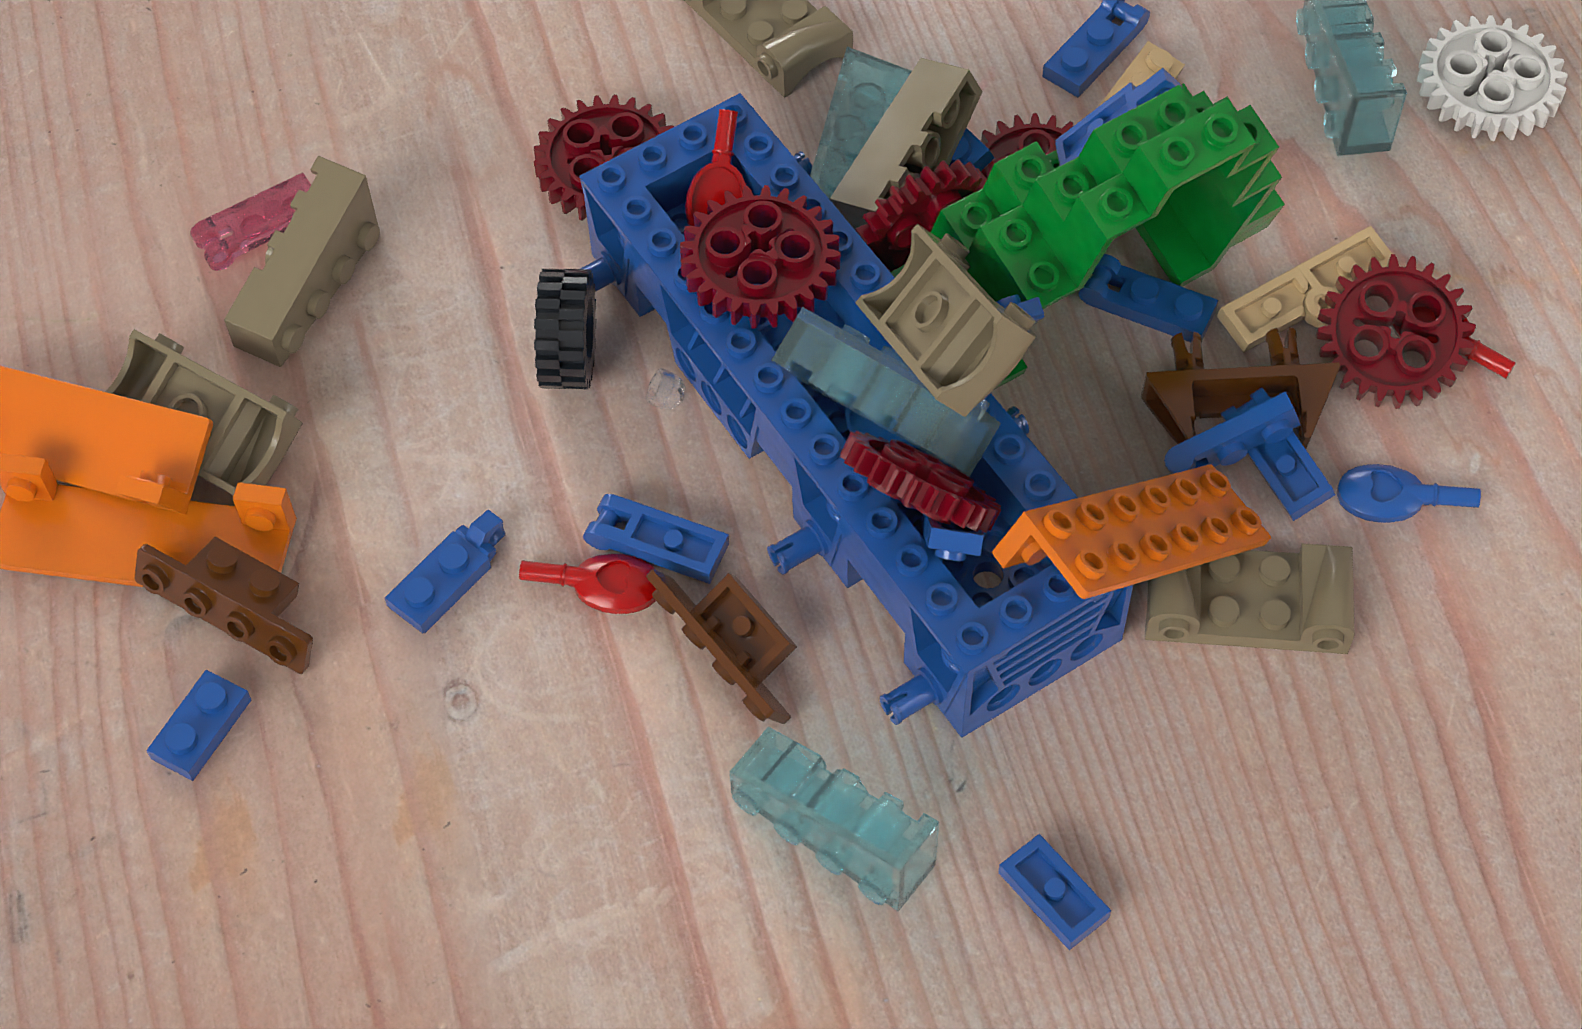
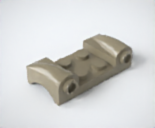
[684,0,853,98]
[855,224,1037,417]
[105,329,303,495]
[1145,543,1355,654]

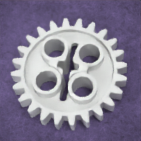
[1417,15,1568,141]

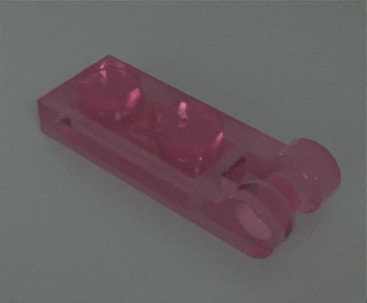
[190,172,311,271]

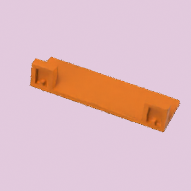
[0,366,213,515]
[0,453,297,587]
[991,464,1271,599]

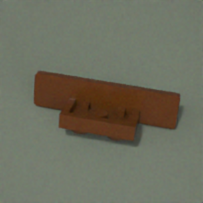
[135,537,313,674]
[646,569,797,724]

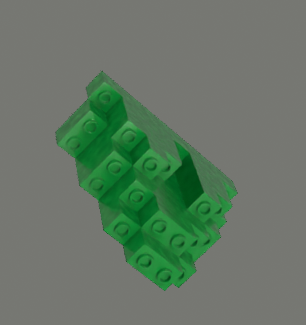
[890,83,1285,390]

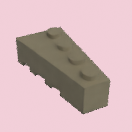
[830,58,983,229]
[224,156,380,367]

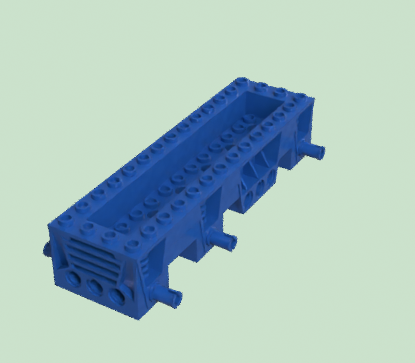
[579,93,1133,738]

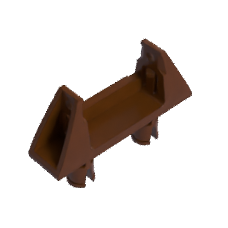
[1141,327,1340,449]

